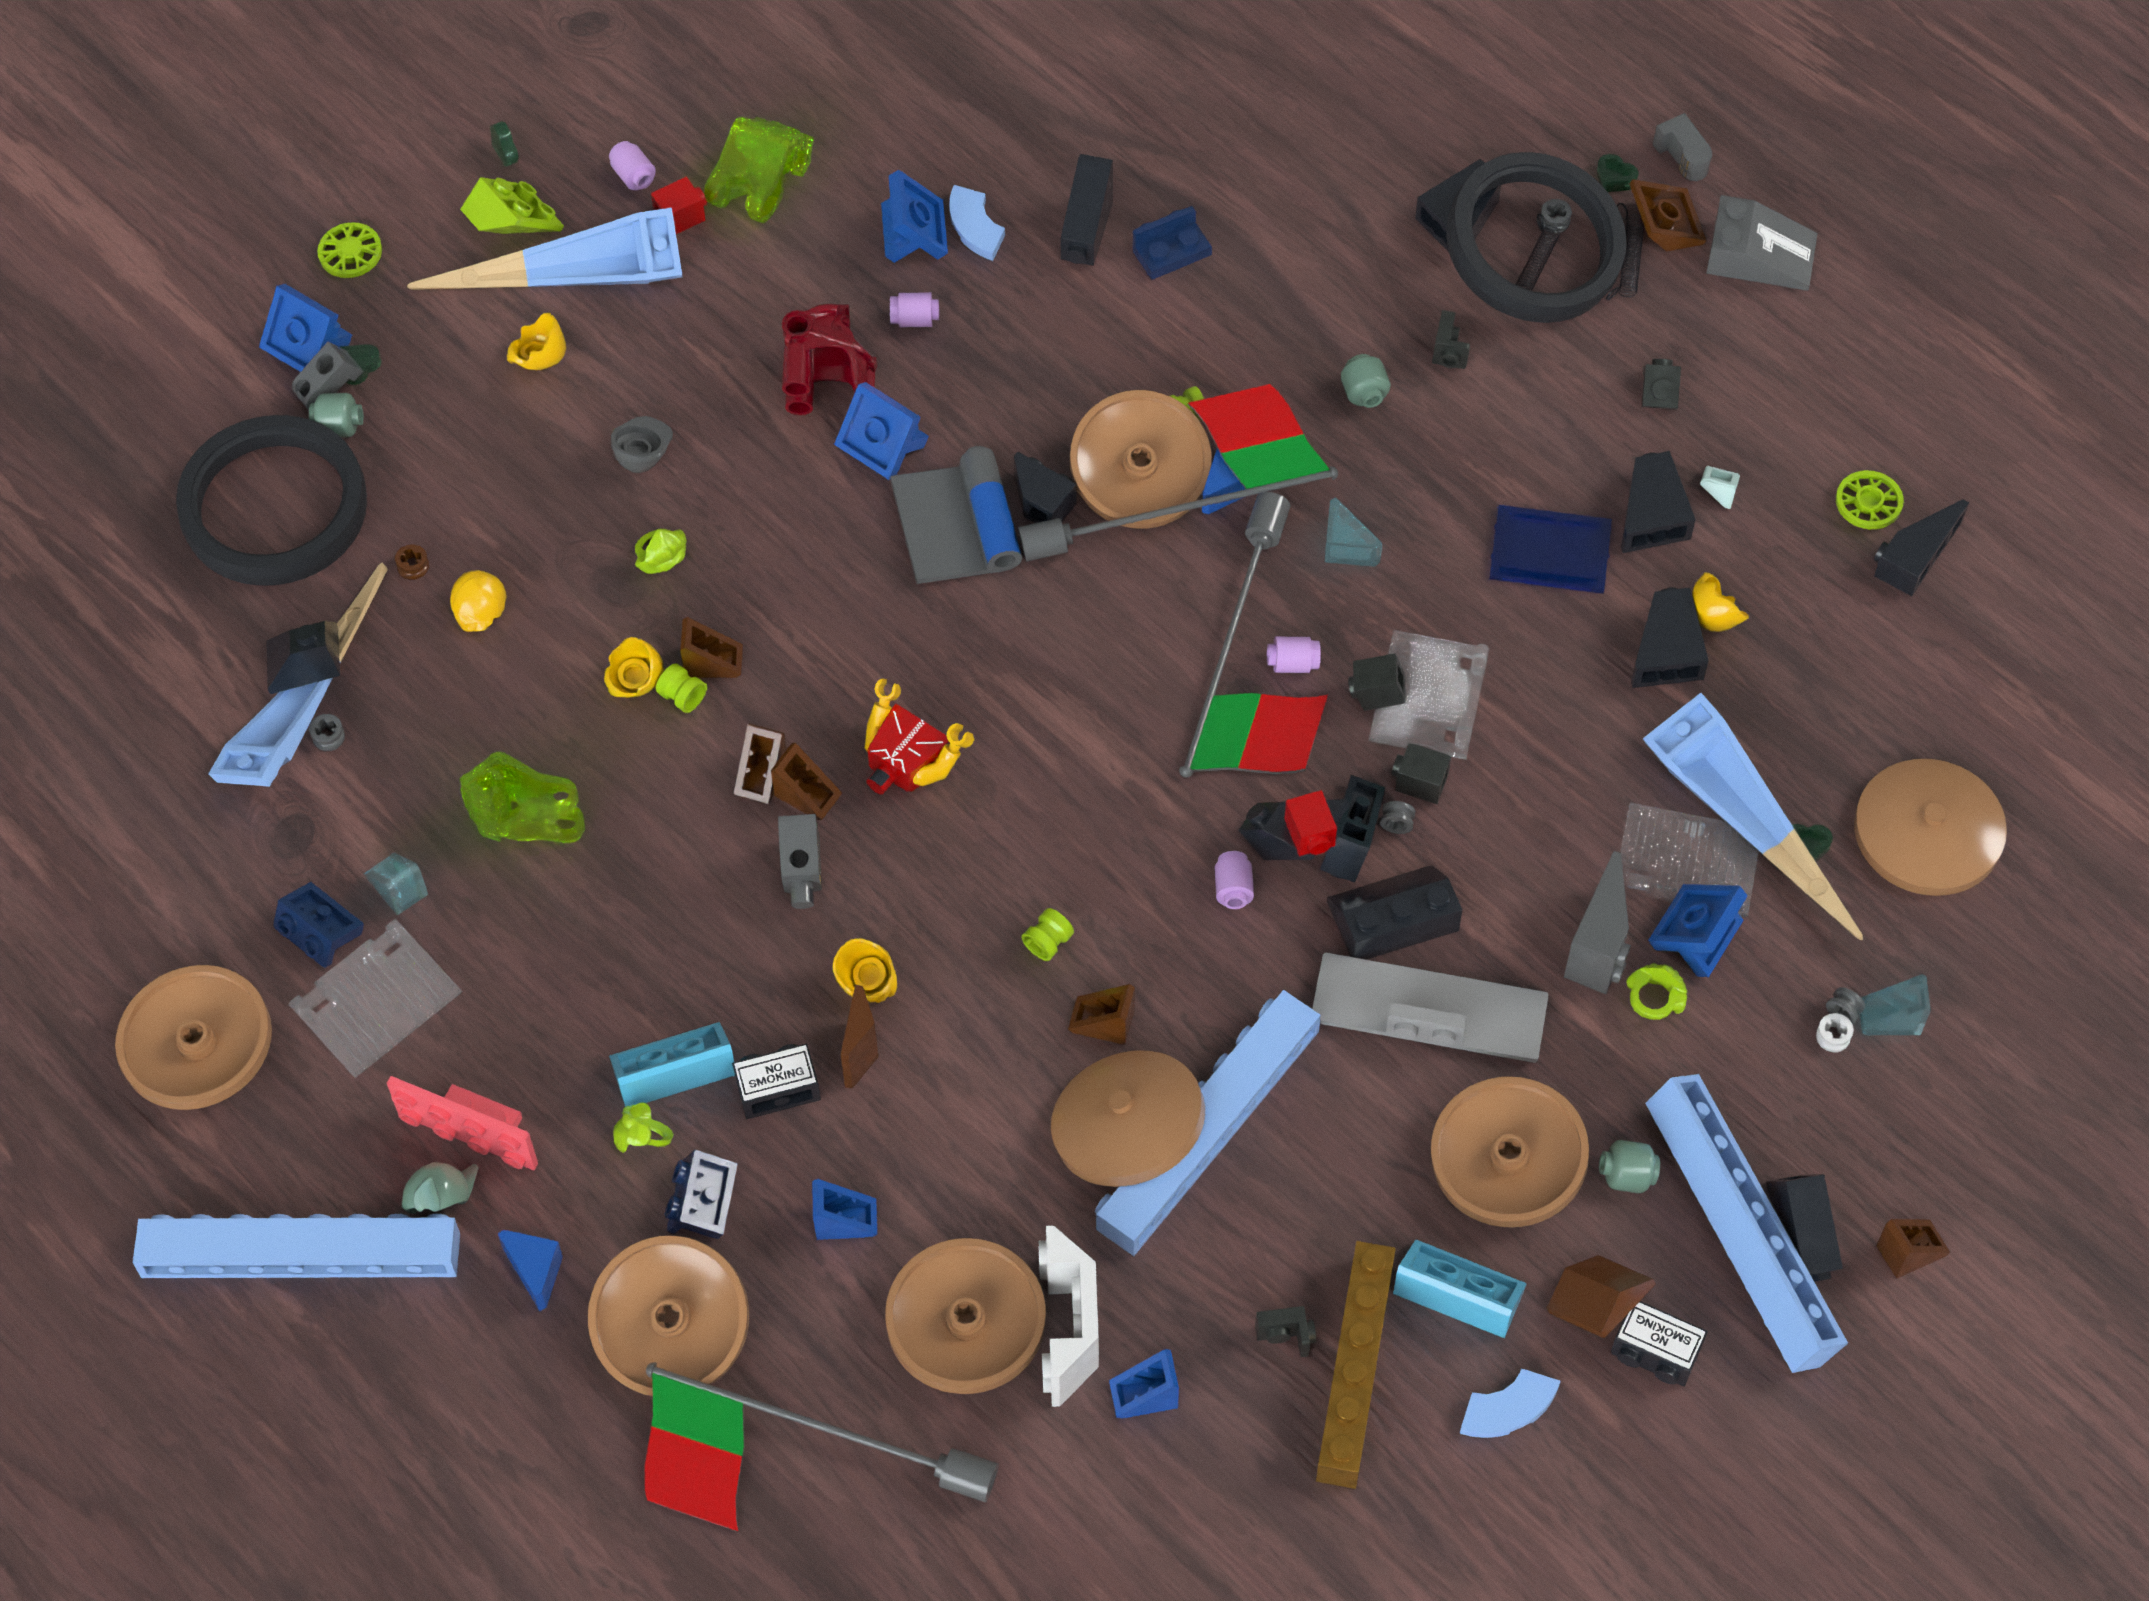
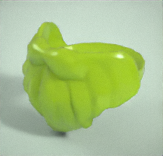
[635,529,687,574]
[1626,963,1687,1020]
[613,1103,674,1153]

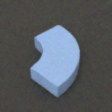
[949,185,1005,261]
[1460,1369,1560,1438]

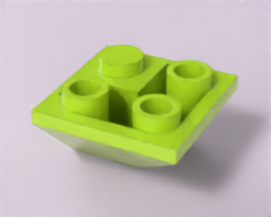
[460,177,564,234]

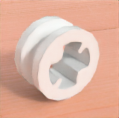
[1816,1013,1854,1052]

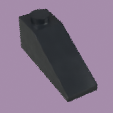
[1874,499,1969,596]
[1320,775,1386,883]

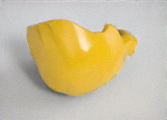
[507,313,566,370]
[450,570,507,632]
[1692,572,1749,632]
[604,637,665,698]
[832,938,897,1003]

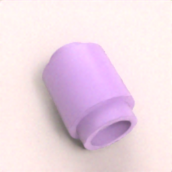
[609,141,656,190]
[890,292,939,327]
[1267,636,1321,673]
[1215,851,1254,909]

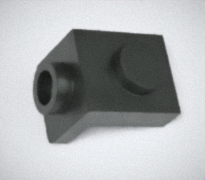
[1642,359,1681,410]

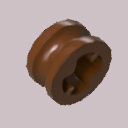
[395,544,429,580]

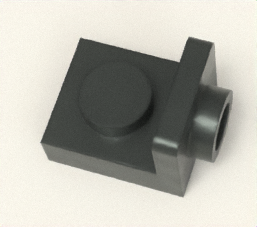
[1432,310,1470,369]
[1255,1306,1316,1357]

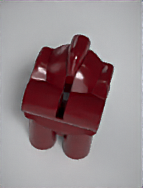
[782,304,877,415]

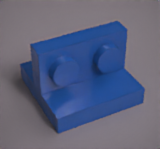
[881,170,948,263]
[259,284,352,372]
[834,382,929,480]
[1648,884,1748,977]

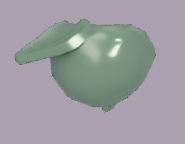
[402,1162,479,1214]

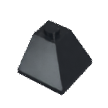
[266,621,340,694]
[1238,799,1350,860]

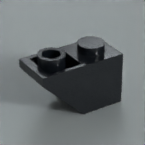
[1014,452,1077,523]

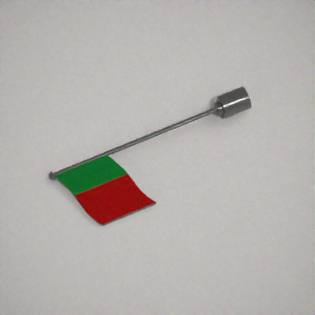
[1018,384,1338,562]
[1179,492,1328,778]
[645,1362,999,1532]

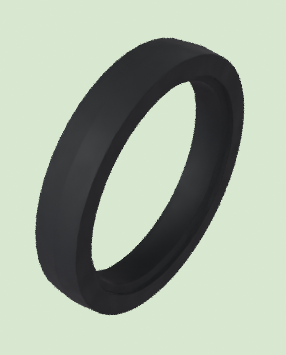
[1446,152,1626,323]
[176,415,367,586]

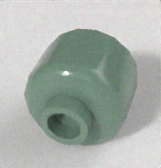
[1341,354,1391,408]
[309,393,364,438]
[1599,1139,1660,1194]

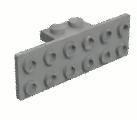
[1312,953,1549,1063]

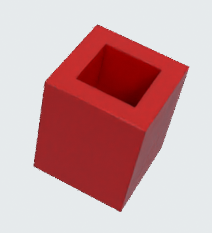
[651,176,707,234]
[1284,790,1337,856]

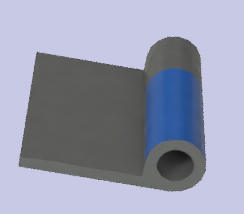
[890,446,1022,584]

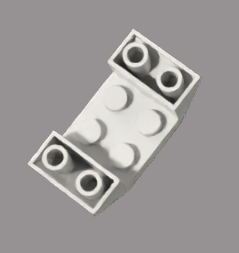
[1039,1226,1099,1407]

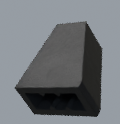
[1060,154,1113,266]
[1415,159,1501,252]
[1621,451,1696,553]
[1631,587,1709,688]
[1766,1174,1843,1282]

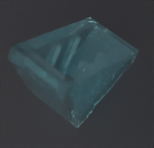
[1325,497,1382,567]
[364,853,428,915]
[1860,974,1931,1035]

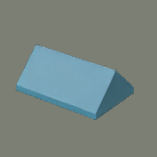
[609,1022,735,1107]
[1393,1240,1527,1338]

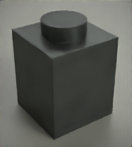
[1348,653,1406,711]
[1391,743,1451,804]

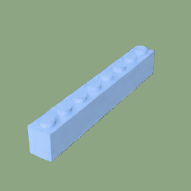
[1095,990,1321,1256]
[1645,1074,1848,1373]
[133,1214,460,1278]

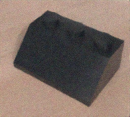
[1327,865,1463,960]

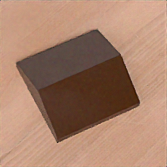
[1629,179,1707,251]
[841,985,879,1089]
[1547,1255,1656,1338]

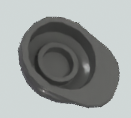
[611,416,673,473]

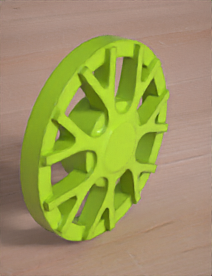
[317,222,382,278]
[1836,470,1904,530]

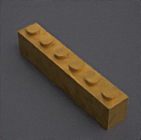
[1316,1241,1396,1489]

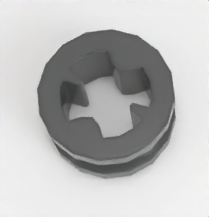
[1540,199,1572,233]
[309,714,345,751]
[1380,801,1416,834]
[1826,987,1866,1024]

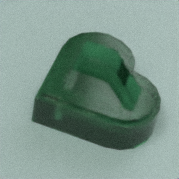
[490,121,519,167]
[1597,154,1639,192]
[340,344,382,385]
[1792,824,1833,862]

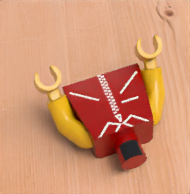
[864,678,974,795]

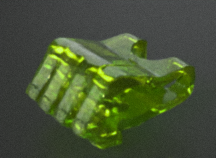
[704,117,814,223]
[459,751,586,843]

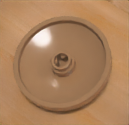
[1070,390,1212,529]
[1854,759,2007,896]
[115,965,272,1110]
[1051,1050,1205,1187]
[1431,1077,1589,1228]
[588,1236,749,1396]
[885,1238,1046,1394]

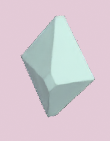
[1700,466,1740,509]

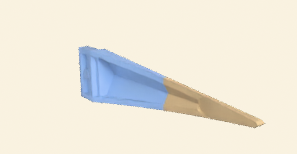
[407,208,683,290]
[209,562,388,786]
[1643,693,1863,940]

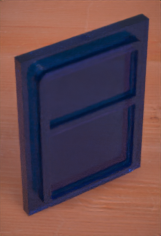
[1489,505,1612,594]

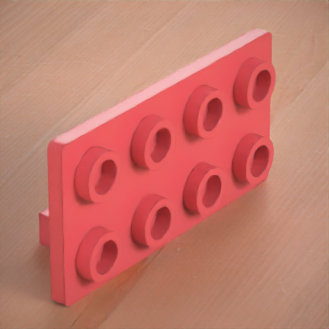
[387,1076,538,1170]

